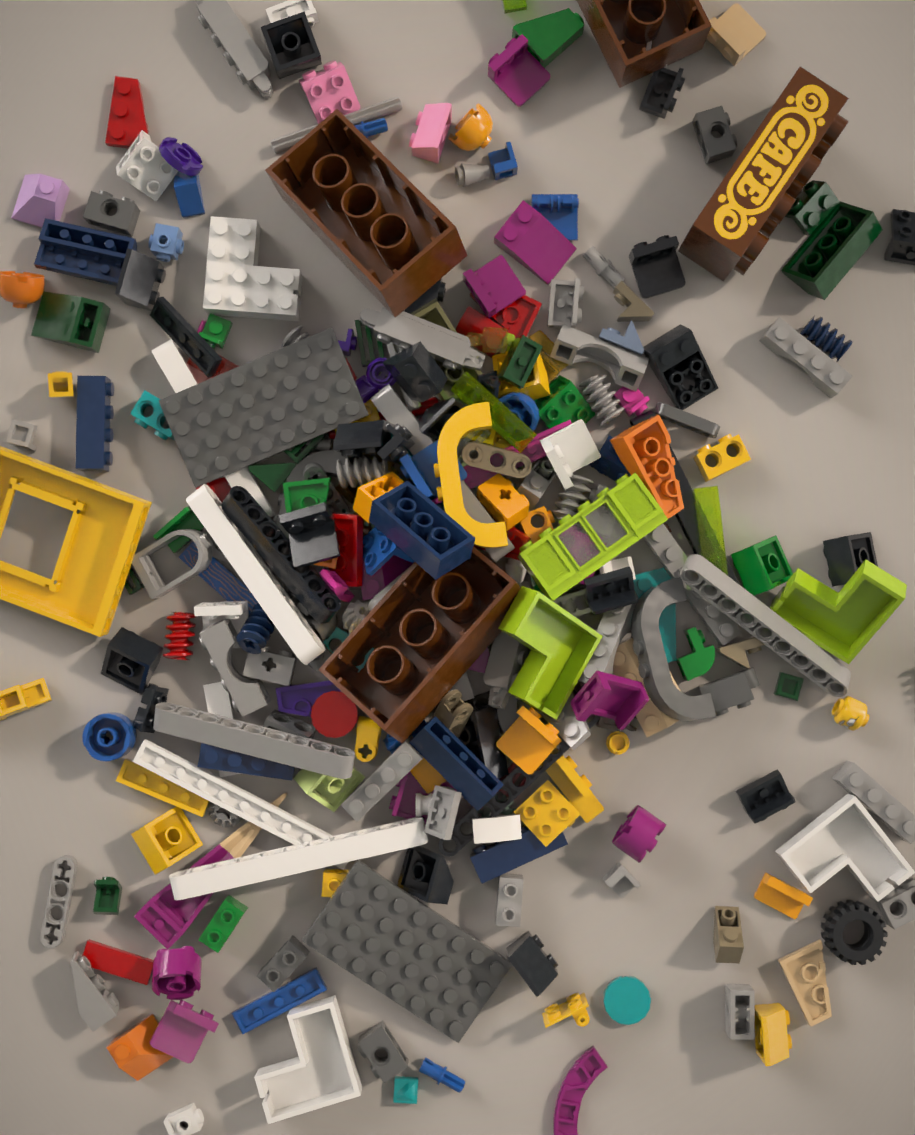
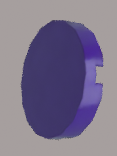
[159,137,203,176]

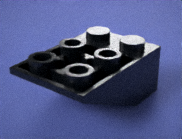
[643,324,718,410]

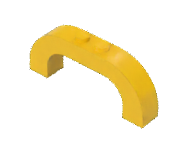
[433,402,508,548]

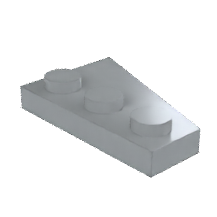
[539,691,591,750]

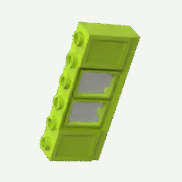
[517,472,668,601]

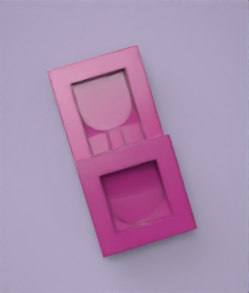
[320,569,355,602]

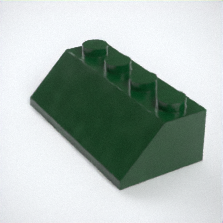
[781,201,883,300]

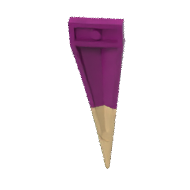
[133,792,287,949]

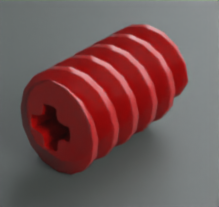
[163,612,197,660]

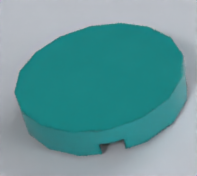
[603,976,651,1025]

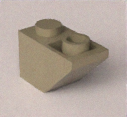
[713,906,744,964]

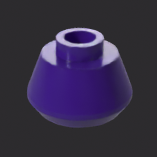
[366,358,396,389]

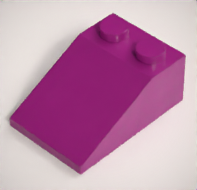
[494,200,577,285]
[361,555,415,600]

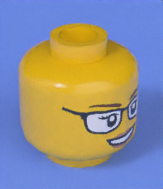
[832,696,869,731]

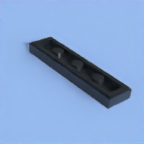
[150,296,222,378]

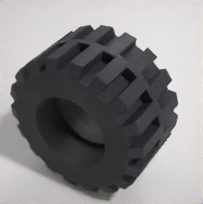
[821,900,888,965]

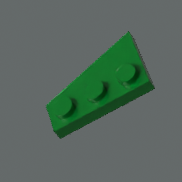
[283,478,331,513]

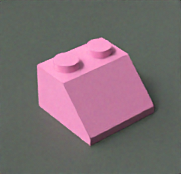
[409,103,452,164]

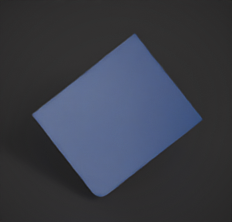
[488,142,518,180]

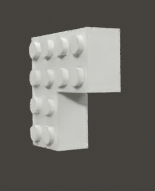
[203,216,303,321]
[775,794,915,902]
[254,995,362,1124]

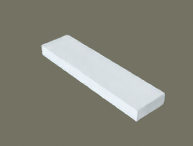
[203,682,241,777]

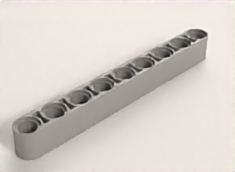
[370,384,515,562]
[681,554,851,697]
[153,702,355,779]

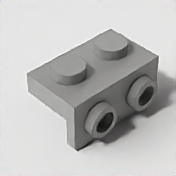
[547,278,584,329]

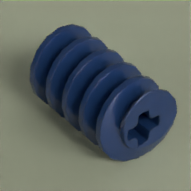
[800,315,852,362]
[236,603,275,654]

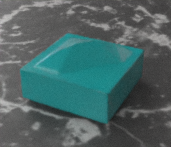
[393,1076,419,1104]

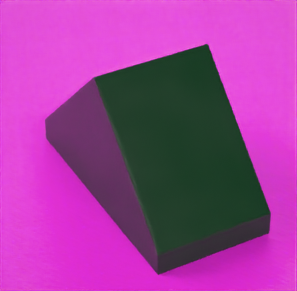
[249,463,296,492]

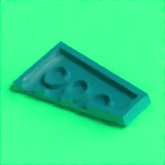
[633,567,677,663]

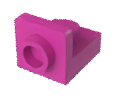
[613,386,650,417]

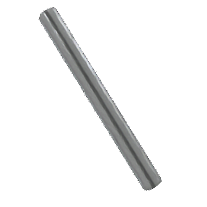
[271,97,402,153]

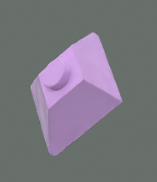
[11,174,70,228]

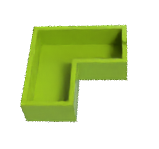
[770,560,907,664]
[498,586,603,720]

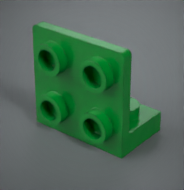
[534,375,595,429]

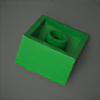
[731,535,793,596]

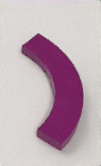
[553,1045,608,1135]

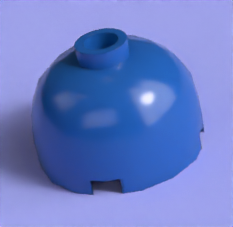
[491,392,540,441]

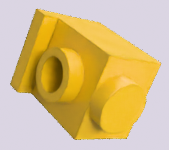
[48,371,74,397]

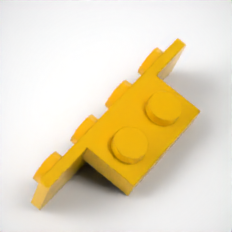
[541,747,604,823]

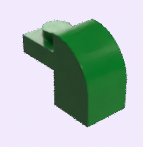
[676,627,715,681]

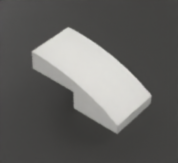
[472,814,522,844]

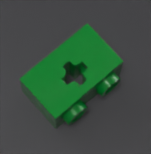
[198,895,249,953]

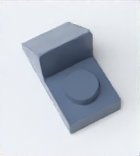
[599,320,644,355]

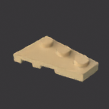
[778,939,832,1027]

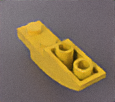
[0,678,52,721]

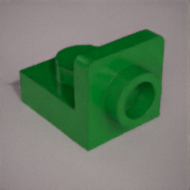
[199,313,233,350]

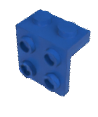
[400,439,467,501]
[363,527,414,576]

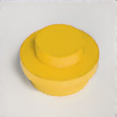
[606,731,630,755]

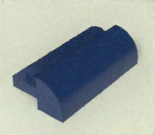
[34,218,137,286]

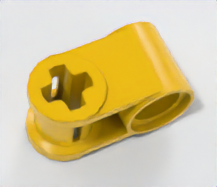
[355,716,382,762]

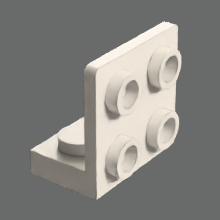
[116,130,178,201]
[540,419,601,490]
[194,601,249,648]

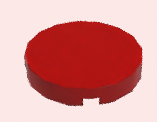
[311,690,358,738]

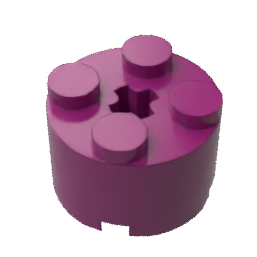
[612,805,666,863]
[152,946,202,1000]

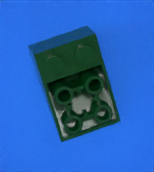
[31,291,111,353]

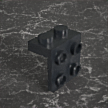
[629,235,686,299]

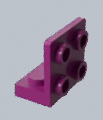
[463,255,526,318]

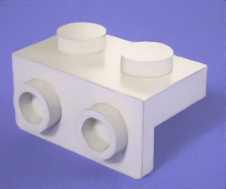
[266,0,319,28]

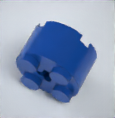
[82,712,136,761]

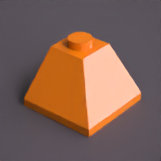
[106,1014,173,1081]

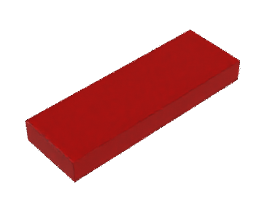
[82,939,154,985]

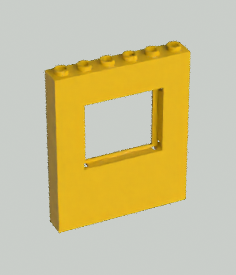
[0,446,152,637]

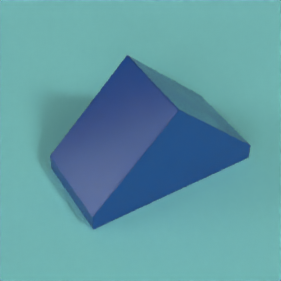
[174,171,205,218]

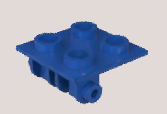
[532,194,579,240]

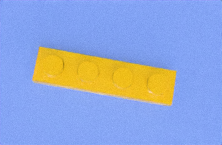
[116,758,210,817]

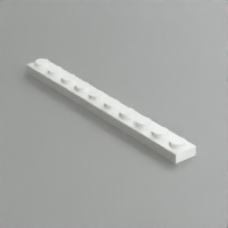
[132,739,348,870]

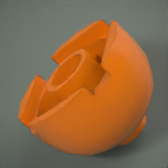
[0,271,45,308]

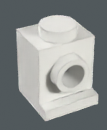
[163,1103,204,1135]

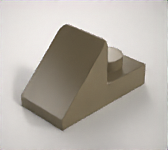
[613,281,655,322]
[716,637,765,669]

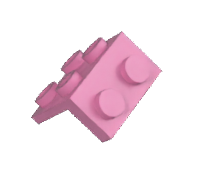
[298,60,360,124]

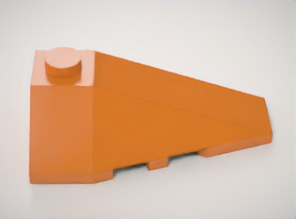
[610,415,684,519]

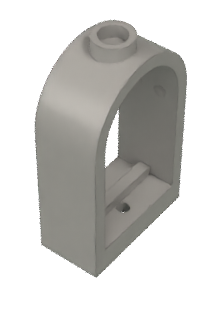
[132,529,213,599]

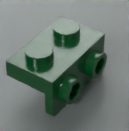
[785,180,840,235]

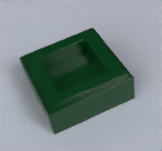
[774,672,804,701]

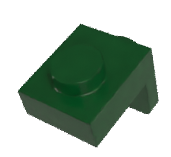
[93,877,122,915]

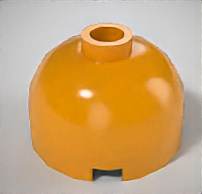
[448,103,493,151]

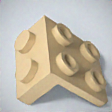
[707,3,766,66]

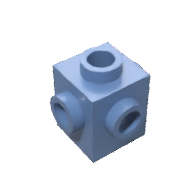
[148,223,184,262]

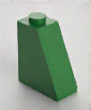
[512,8,584,68]

